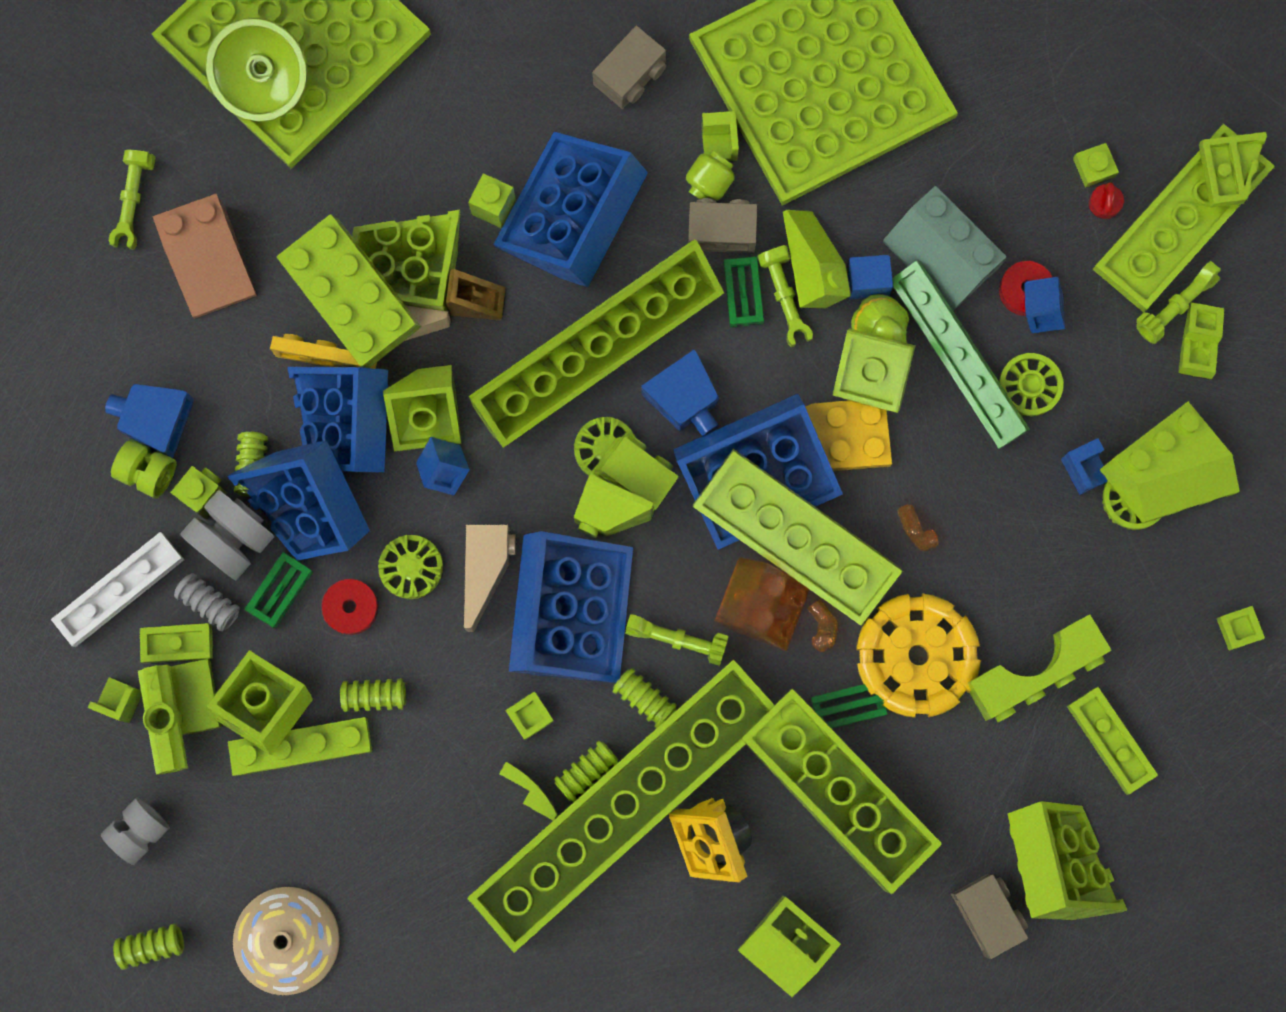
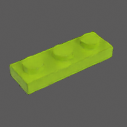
[1067,687,1158,795]

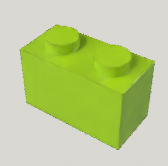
[594,435,679,510]

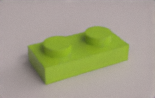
[140,623,213,664]

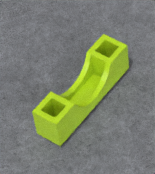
[968,614,1112,722]

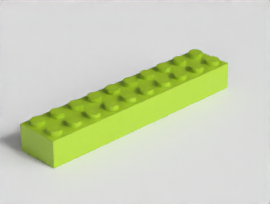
[467,660,775,953]

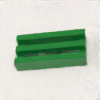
[723,257,764,328]
[244,552,313,629]
[810,684,887,729]

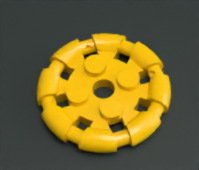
[856,593,981,718]

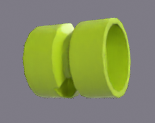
[111,439,177,499]

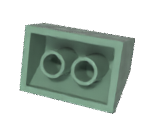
[883,186,1007,311]

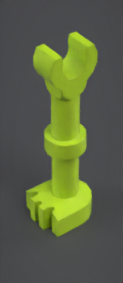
[109,150,156,250]
[757,245,813,347]
[1137,261,1221,344]
[625,614,729,666]

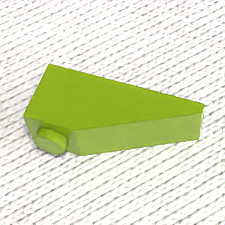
[783,210,851,309]

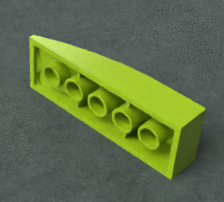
[741,689,942,894]

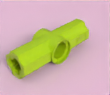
[138,665,188,775]

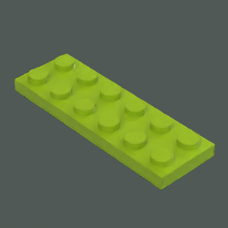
[1093,124,1275,313]
[693,449,903,625]

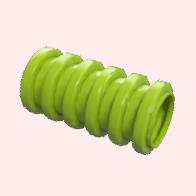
[234,432,268,497]
[612,668,677,728]
[340,678,406,712]
[554,741,618,802]
[113,923,184,970]

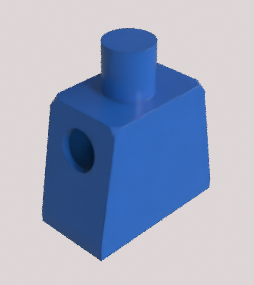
[641,350,719,436]
[105,384,194,458]

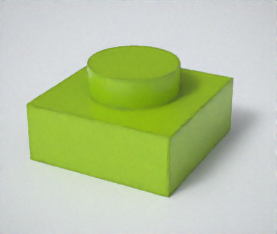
[1073,143,1119,188]
[1216,606,1265,651]
[505,691,554,740]

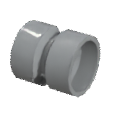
[101,797,170,865]

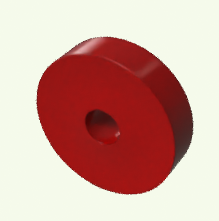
[999,261,1052,316]
[322,579,378,635]

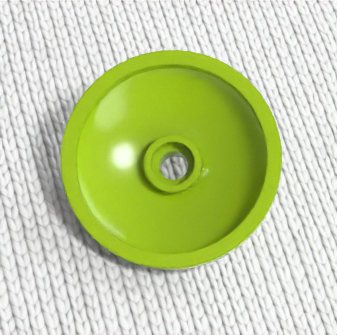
[206,18,308,121]

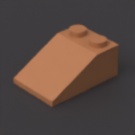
[153,194,257,319]

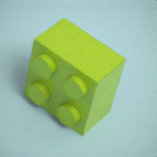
[206,650,313,756]

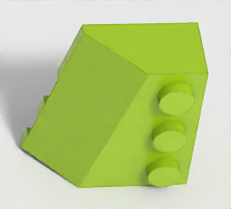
[352,210,460,312]
[1100,401,1240,523]
[1007,801,1127,920]

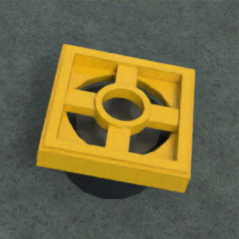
[669,798,752,883]

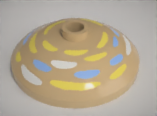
[233,887,340,995]

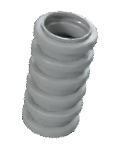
[174,573,240,631]

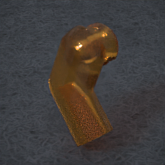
[897,504,939,551]
[807,599,838,652]

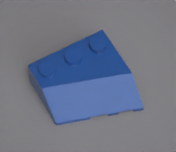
[287,367,388,472]
[227,440,370,560]

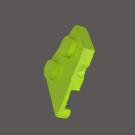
[1199,132,1267,208]

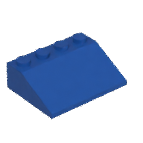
[493,132,648,287]
[673,394,843,550]
[509,531,633,683]

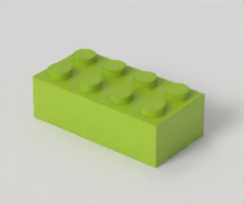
[276,214,422,368]

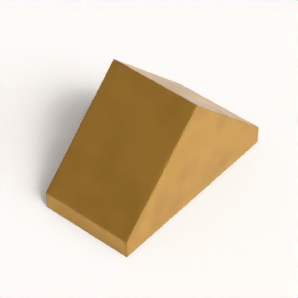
[446,269,506,320]

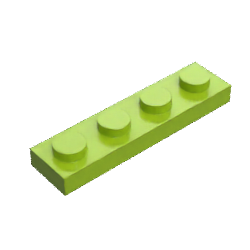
[228,717,372,776]

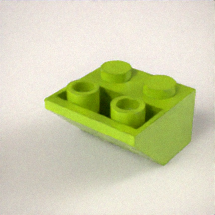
[738,895,841,997]

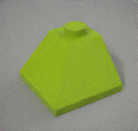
[383,365,461,451]
[574,474,654,538]

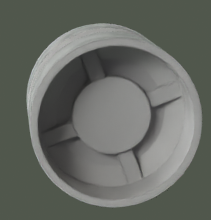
[180,490,275,581]

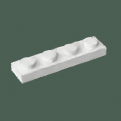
[51,532,184,647]

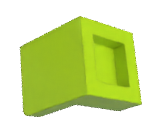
[701,111,739,161]
[88,677,142,723]

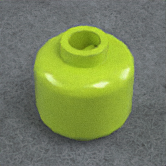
[686,151,735,201]

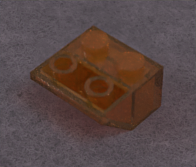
[715,557,810,651]

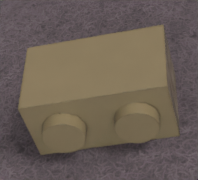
[592,25,667,109]
[688,198,757,253]
[951,874,1028,959]

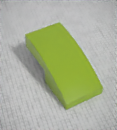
[1178,302,1224,379]
[499,762,559,821]

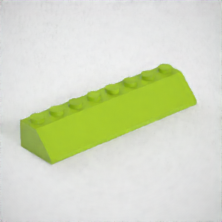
[469,239,724,448]

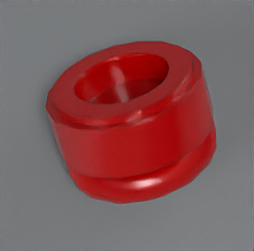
[1089,182,1124,219]

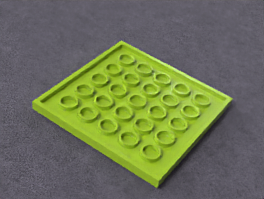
[152,0,431,169]
[689,0,958,206]

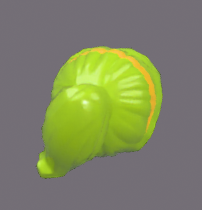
[851,294,909,343]

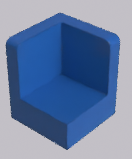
[846,255,893,299]
[1025,277,1065,334]
[416,437,470,495]
[1061,438,1108,495]

